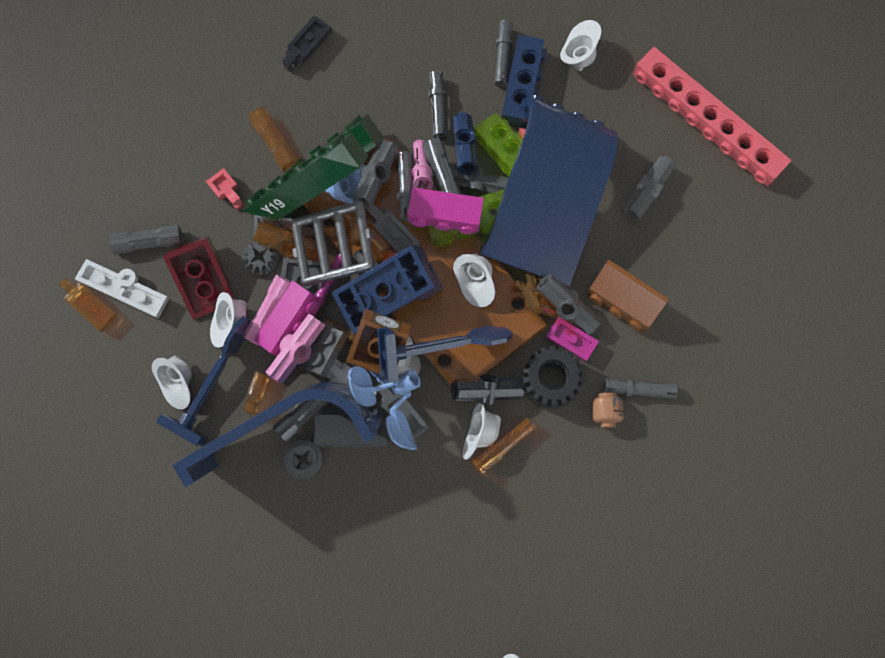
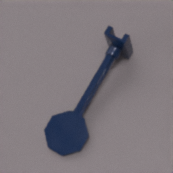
[156,316,251,447]
[377,326,513,383]

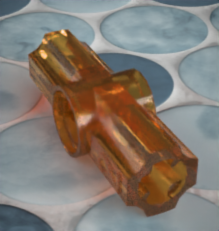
[331,200,391,261]
[253,222,320,261]

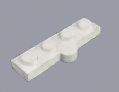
[75,259,169,319]

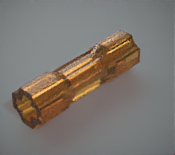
[248,107,298,172]

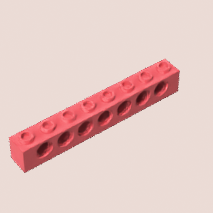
[633,47,792,187]

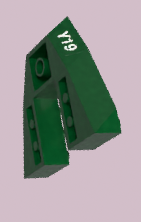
[242,114,383,221]

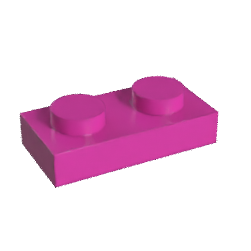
[546,317,599,362]

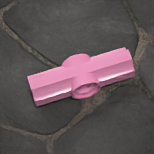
[266,314,325,384]

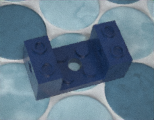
[332,245,444,334]

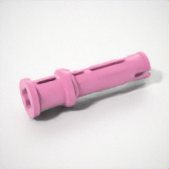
[412,140,433,190]

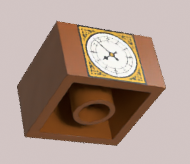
[346,309,411,374]

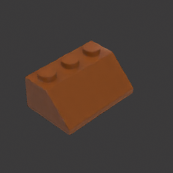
[587,260,669,333]

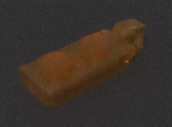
[58,278,118,332]

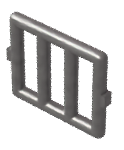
[291,201,375,286]

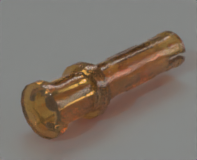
[470,417,536,477]

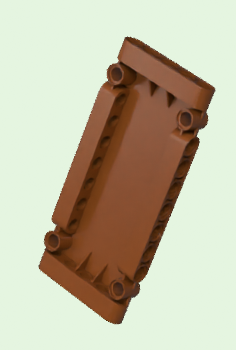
[303,138,548,386]

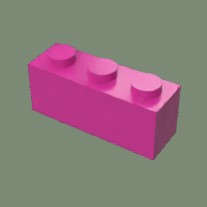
[408,187,484,234]
[254,281,323,356]

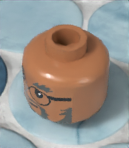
[592,393,624,428]

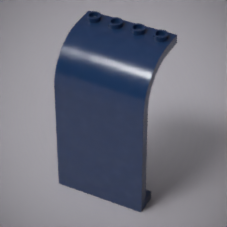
[479,95,618,286]
[172,382,384,487]

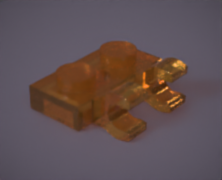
[516,274,559,317]

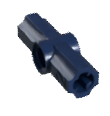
[453,112,478,175]

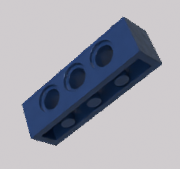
[501,35,547,129]

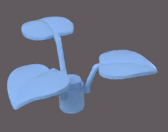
[348,366,420,450]

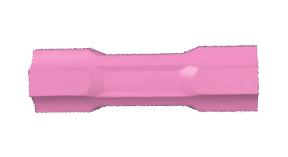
[243,275,291,346]

